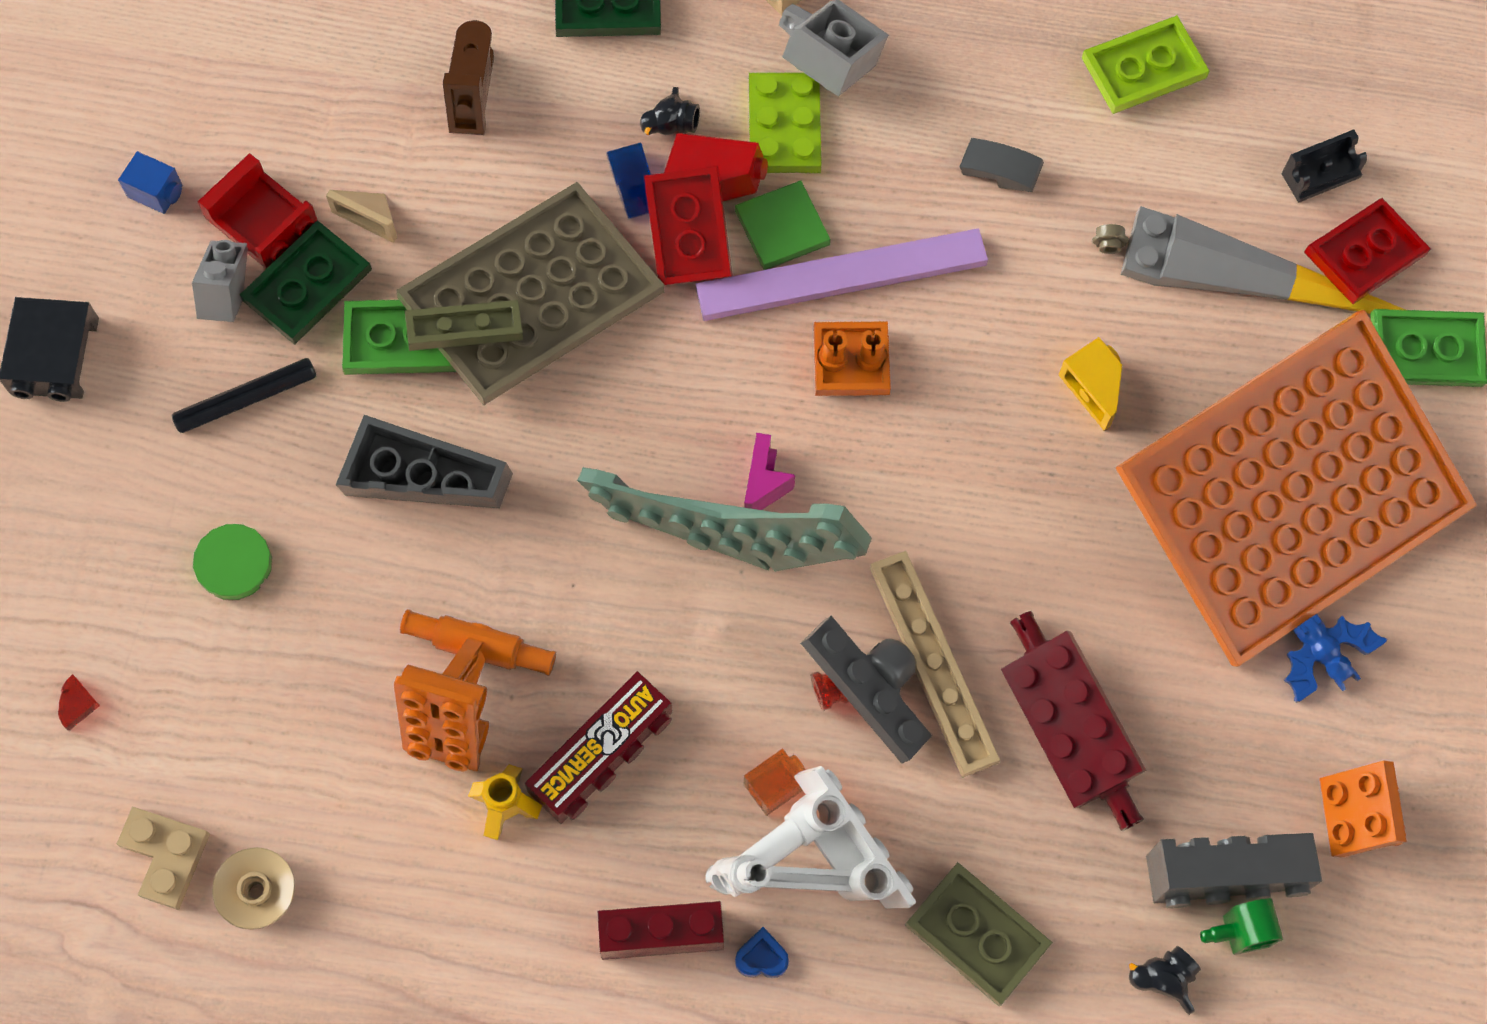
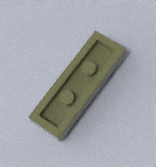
[405,300,523,351]

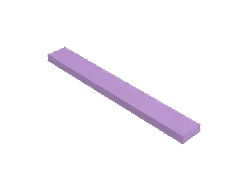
[696,228,988,321]

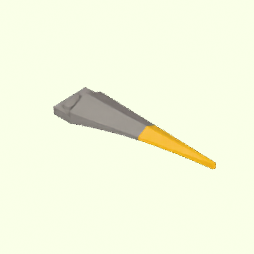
[1121,206,1406,314]

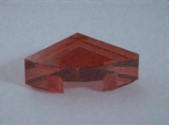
[58,674,100,731]

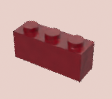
[597,901,724,960]

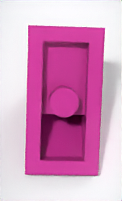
[744,433,795,510]

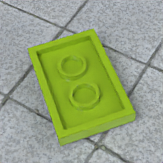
[1082,15,1210,114]
[749,73,821,173]

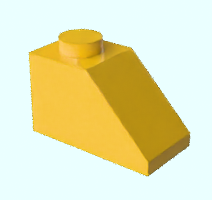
[1059,337,1122,431]

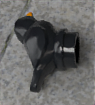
[640,87,700,135]
[1129,946,1201,1015]

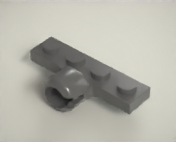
[800,616,932,764]

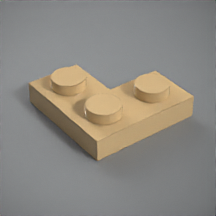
[116,806,210,910]

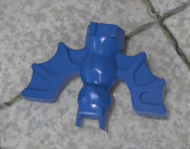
[1284,614,1387,703]

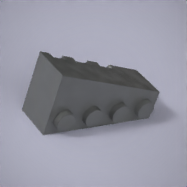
[336,415,513,509]
[1146,833,1322,908]

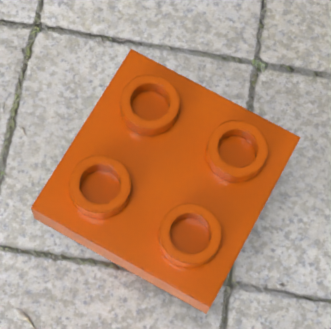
[813,321,891,396]
[1320,760,1407,858]

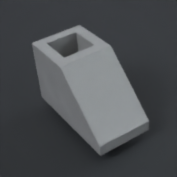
[192,240,248,322]

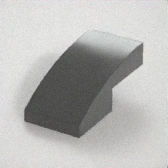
[960,138,1044,192]

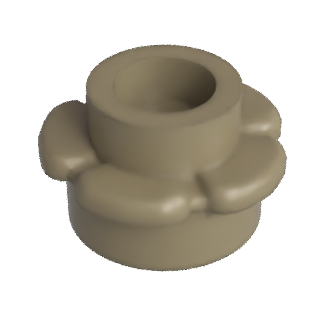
[1092,224,1129,254]

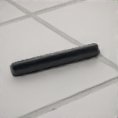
[172,358,316,433]

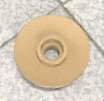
[212,847,295,930]

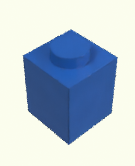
[118,151,183,214]

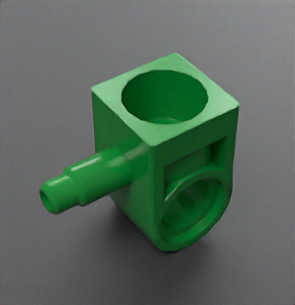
[1200,898,1283,955]

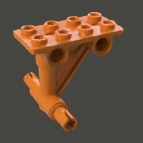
[394,609,556,772]

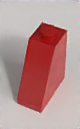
[664,133,768,201]

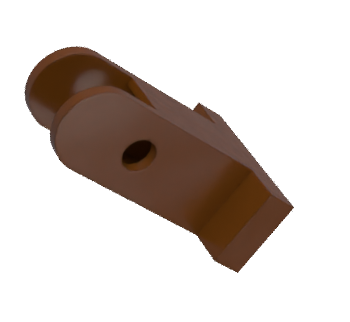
[443,20,494,135]

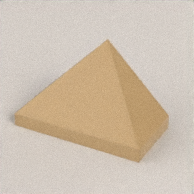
[326,190,397,243]

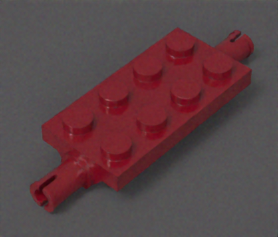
[1001,611,1147,831]

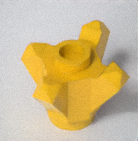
[468,764,542,840]

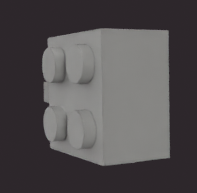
[779,0,889,97]

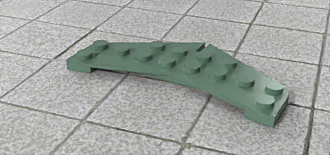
[577,467,872,572]

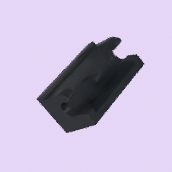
[1281,129,1367,203]

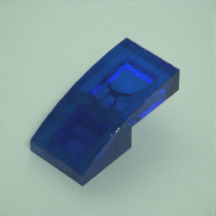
[606,142,653,219]

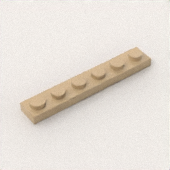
[870,551,1000,778]

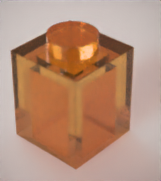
[743,748,806,816]

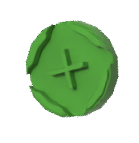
[193,524,272,600]

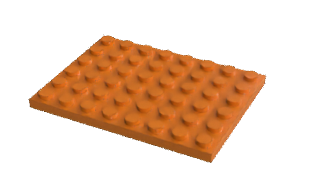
[1115,310,1477,667]

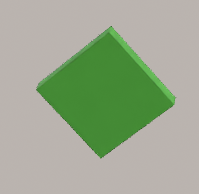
[735,180,831,270]

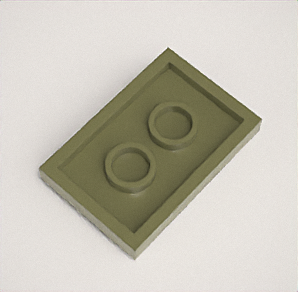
[905,862,1053,1007]

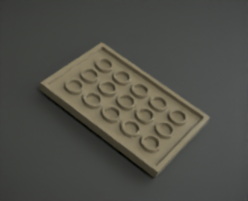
[397,182,665,406]

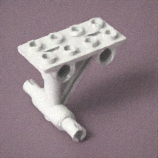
[705,766,916,909]

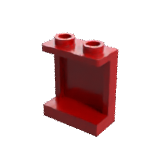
[197,153,318,269]

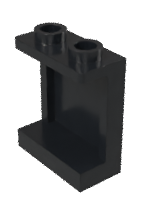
[0,297,99,402]

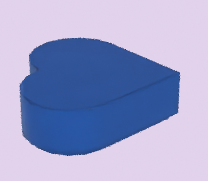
[735,927,789,978]

